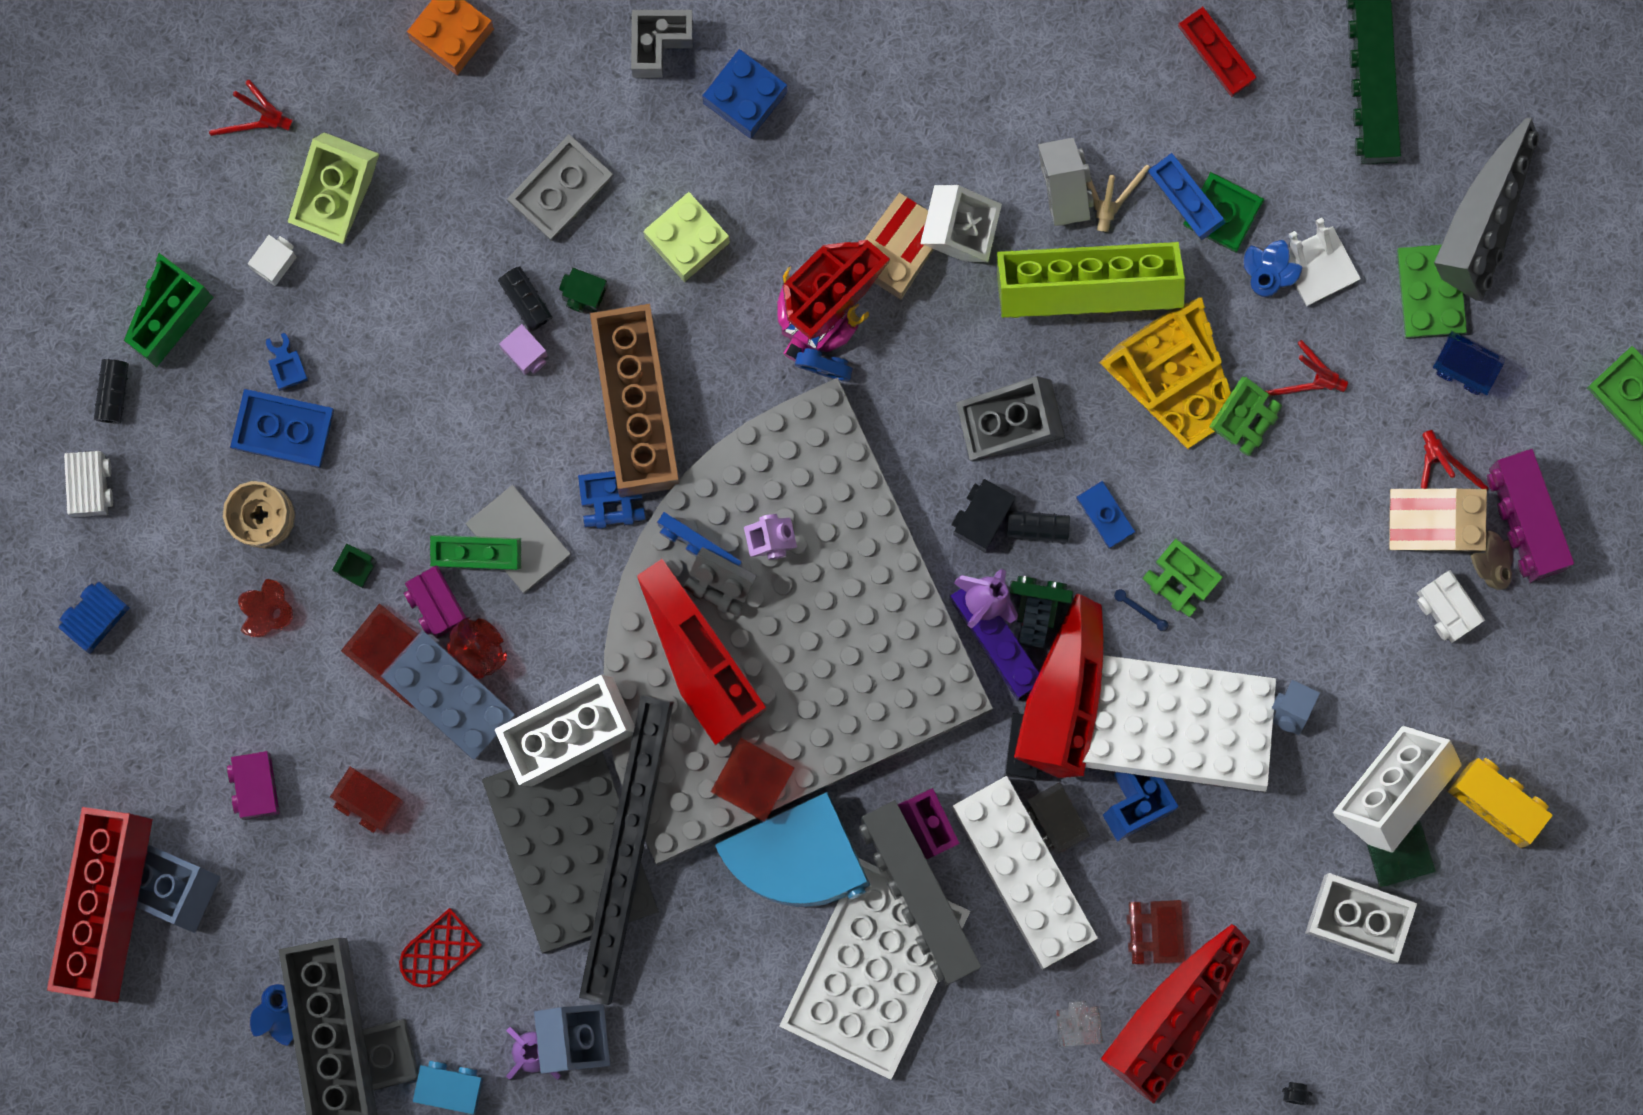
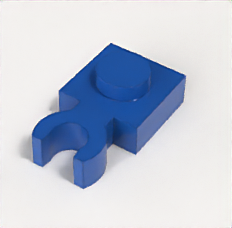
[266,333,308,391]

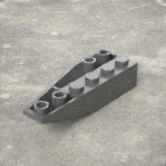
[1434,118,1539,302]

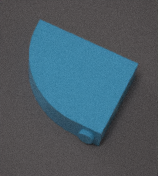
[715,792,870,907]

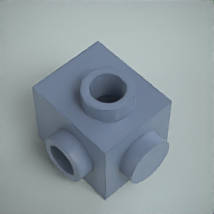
[1272,680,1320,735]

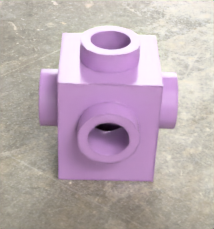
[744,514,797,560]

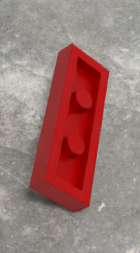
[1178,6,1257,97]

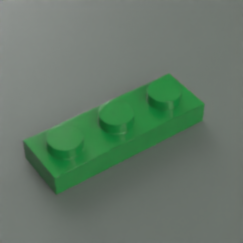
[430,535,521,570]

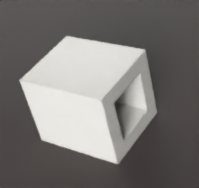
[248,235,297,286]

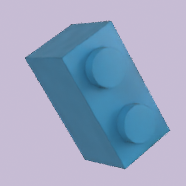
[413,1061,483,1115]

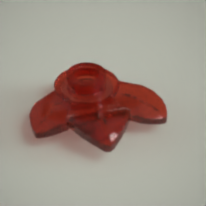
[238,579,293,637]

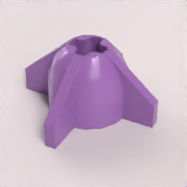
[954,568,1018,628]
[506,1027,561,1080]

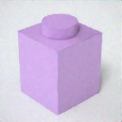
[499,324,548,375]

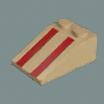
[865,192,934,300]
[1389,489,1487,552]

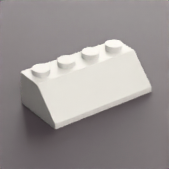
[1333,726,1462,853]

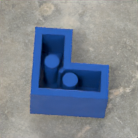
[1103,772,1178,842]

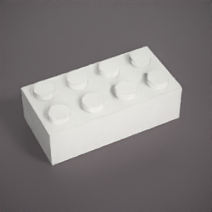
[495,675,635,787]

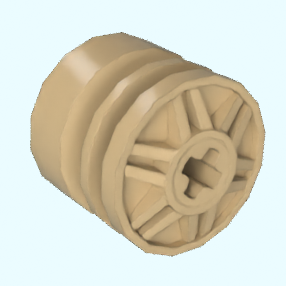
[223,481,295,548]

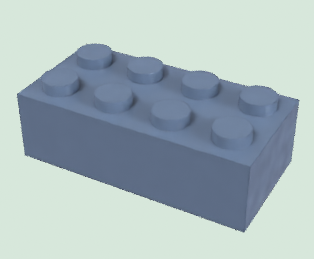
[381,631,515,760]

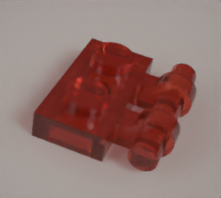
[1126,900,1185,964]

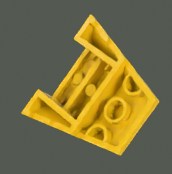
[1099,297,1231,449]

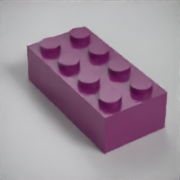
[1486,449,1574,583]

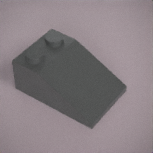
[956,376,1065,461]

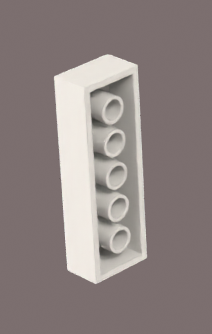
[952,776,1098,970]

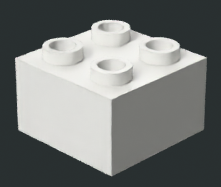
[921,185,1002,262]

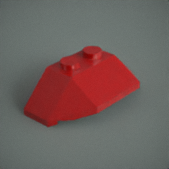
[783,240,890,340]

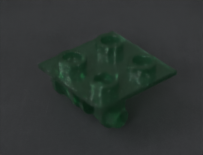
[1366,819,1436,888]

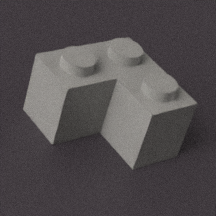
[631,10,693,78]
[1038,138,1094,226]

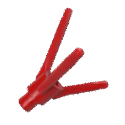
[209,80,293,136]
[1265,340,1348,396]
[1421,430,1488,491]

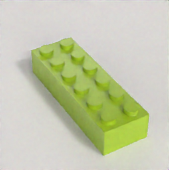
[997,242,1185,318]

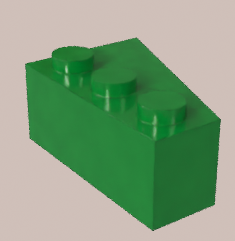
[124,253,214,368]

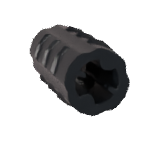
[498,266,553,332]
[94,359,129,424]
[1007,511,1070,543]

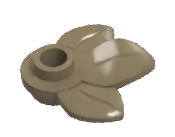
[1471,531,1513,590]

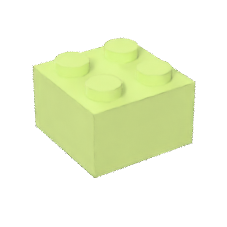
[643,192,730,282]

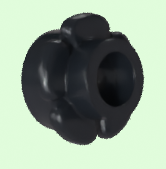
[1282,1082,1313,1105]

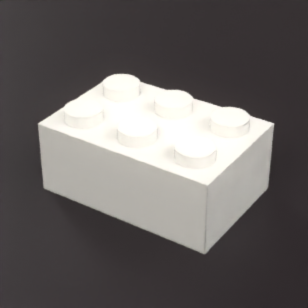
[1305,873,1417,964]

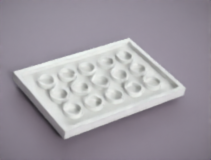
[1083,655,1276,792]
[779,858,970,1080]

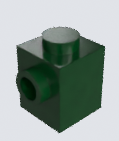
[559,268,608,313]

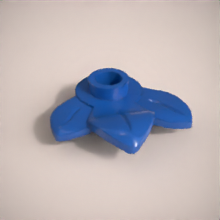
[1244,240,1303,297]
[250,984,293,1046]

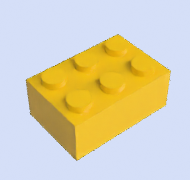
[1447,758,1553,848]

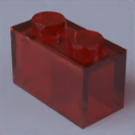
[330,766,404,833]

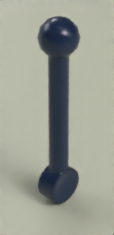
[1114,589,1169,631]

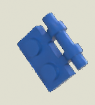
[578,471,645,529]

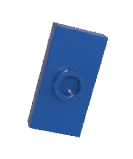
[1076,481,1135,549]

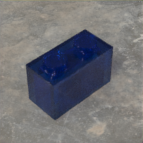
[1433,330,1505,395]

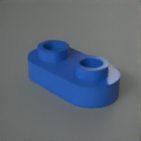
[795,348,853,382]

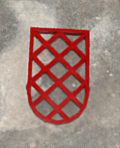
[399,908,482,988]

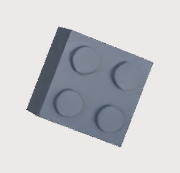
[534,1004,610,1074]

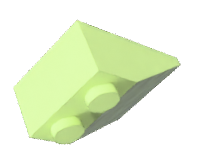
[288,132,379,244]

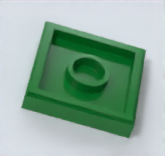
[1183,172,1264,253]

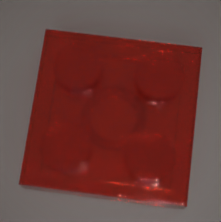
[710,738,795,823]

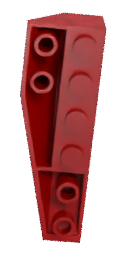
[637,559,767,746]
[1014,594,1104,778]
[1101,924,1250,1104]

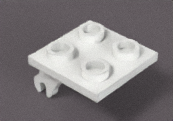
[1289,218,1361,307]

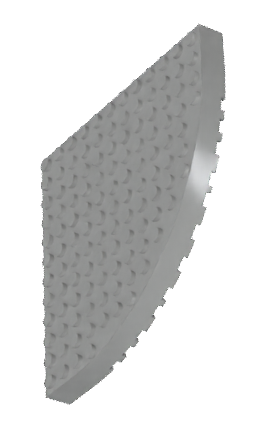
[604,378,993,866]

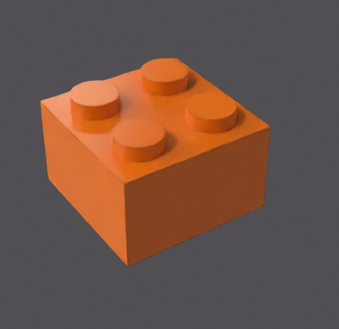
[407,0,494,75]

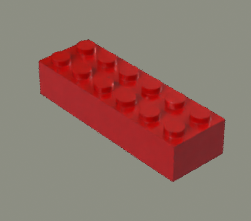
[47,807,153,1003]

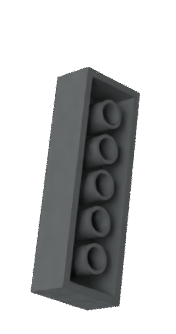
[859,800,981,986]
[278,938,378,1115]

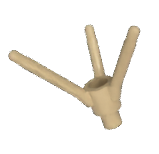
[1086,165,1150,232]

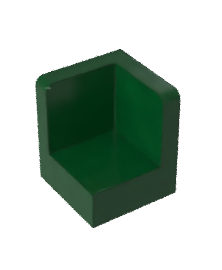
[332,543,377,589]

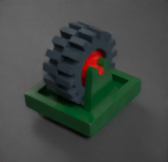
[1009,576,1073,648]

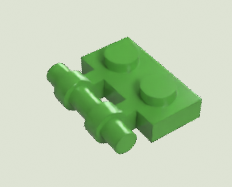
[1209,377,1282,456]
[1142,538,1223,617]

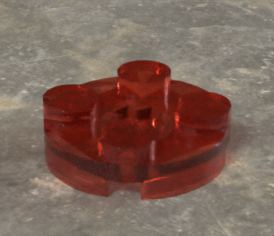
[447,617,507,679]

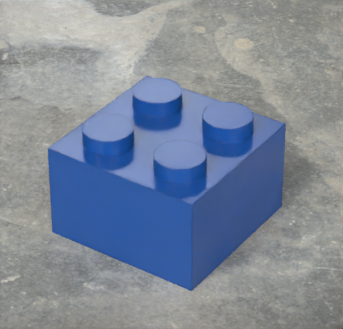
[702,49,787,139]

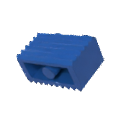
[58,582,130,654]

